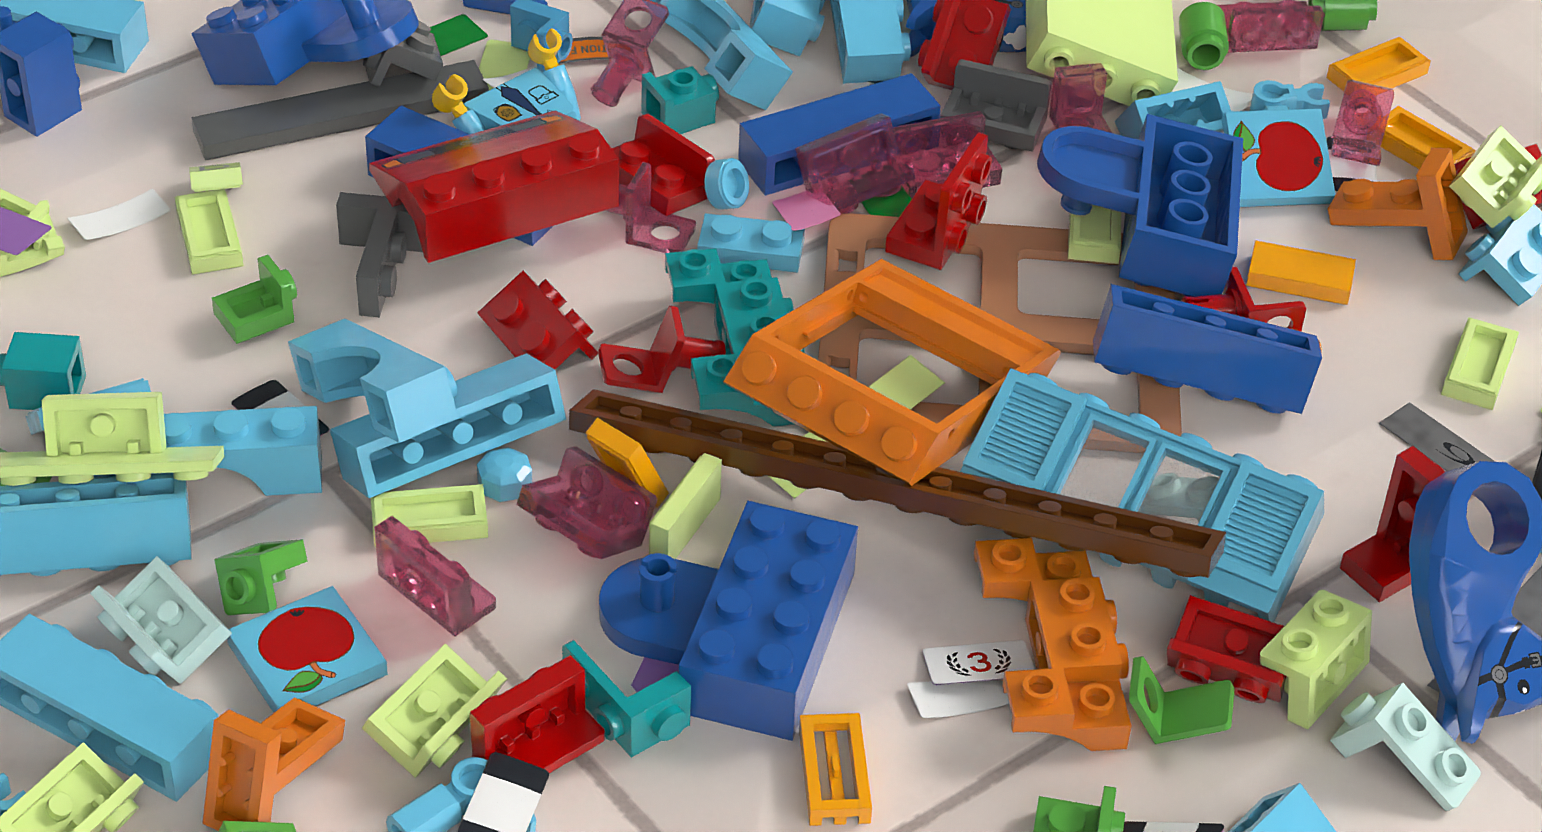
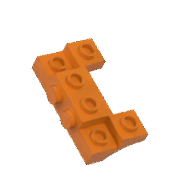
[973,538,1132,751]

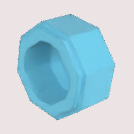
[477,447,532,502]

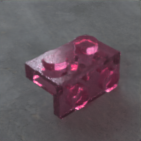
[795,113,916,214]
[516,446,657,559]

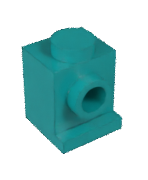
[641,66,719,134]

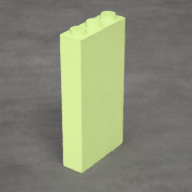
[1026,0,1178,106]

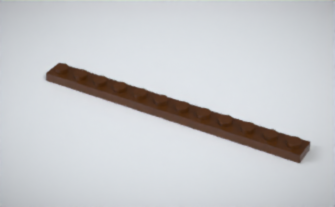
[569,389,1226,578]

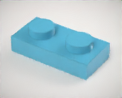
[697,213,805,273]

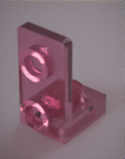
[1049,63,1112,133]

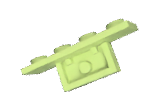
[0,392,225,486]

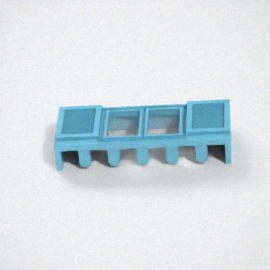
[960,368,1324,622]

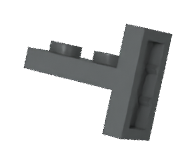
[336,192,423,318]

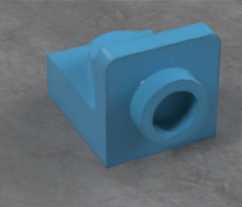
[510,0,573,72]

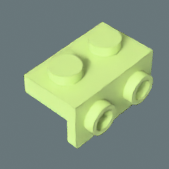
[1449,125,1542,229]
[362,644,508,778]
[0,742,144,832]

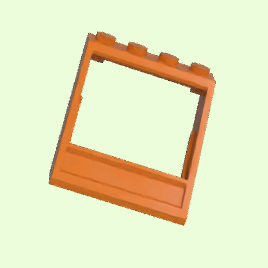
[723,259,1061,486]

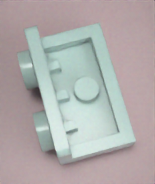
[90,556,232,684]

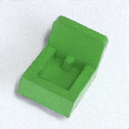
[212,254,297,344]

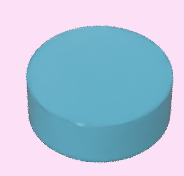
[704,158,749,210]

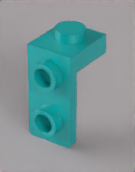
[562,640,691,758]

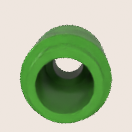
[1308,0,1377,31]
[1178,2,1229,70]

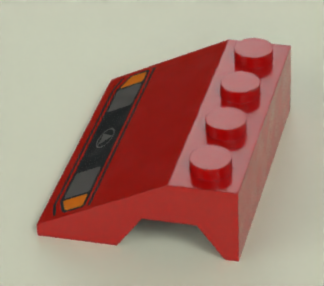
[369,110,619,263]

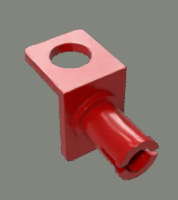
[1181,267,1306,332]
[598,306,726,393]

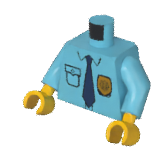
[432,28,581,134]

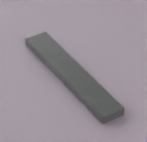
[191,60,489,160]

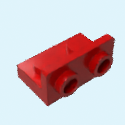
[918,0,1011,90]
[612,113,715,216]

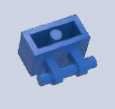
[0,6,82,137]

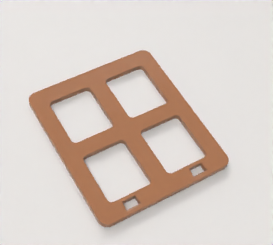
[818,213,1182,454]

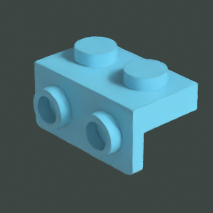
[1459,204,1542,306]

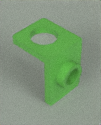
[1129,656,1235,744]

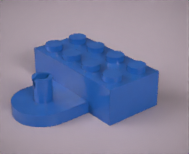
[191,0,419,85]
[1037,114,1243,297]
[599,500,858,741]

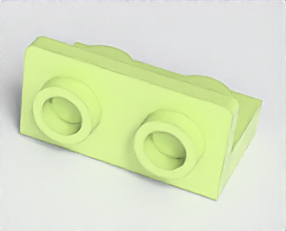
[1260,590,1372,729]

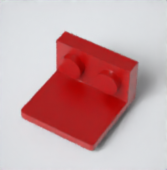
[885,132,992,270]

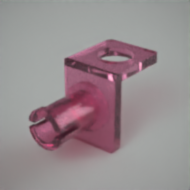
[590,0,669,107]
[1331,80,1394,166]
[605,162,696,253]

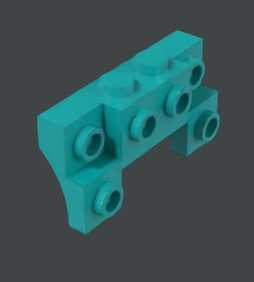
[665,248,805,427]

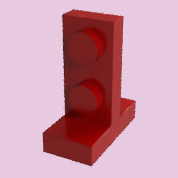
[1340,446,1445,603]

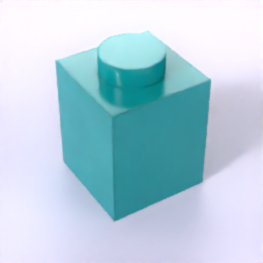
[0,332,86,410]

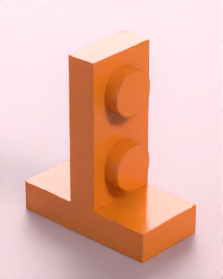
[1327,148,1468,260]
[202,697,345,831]

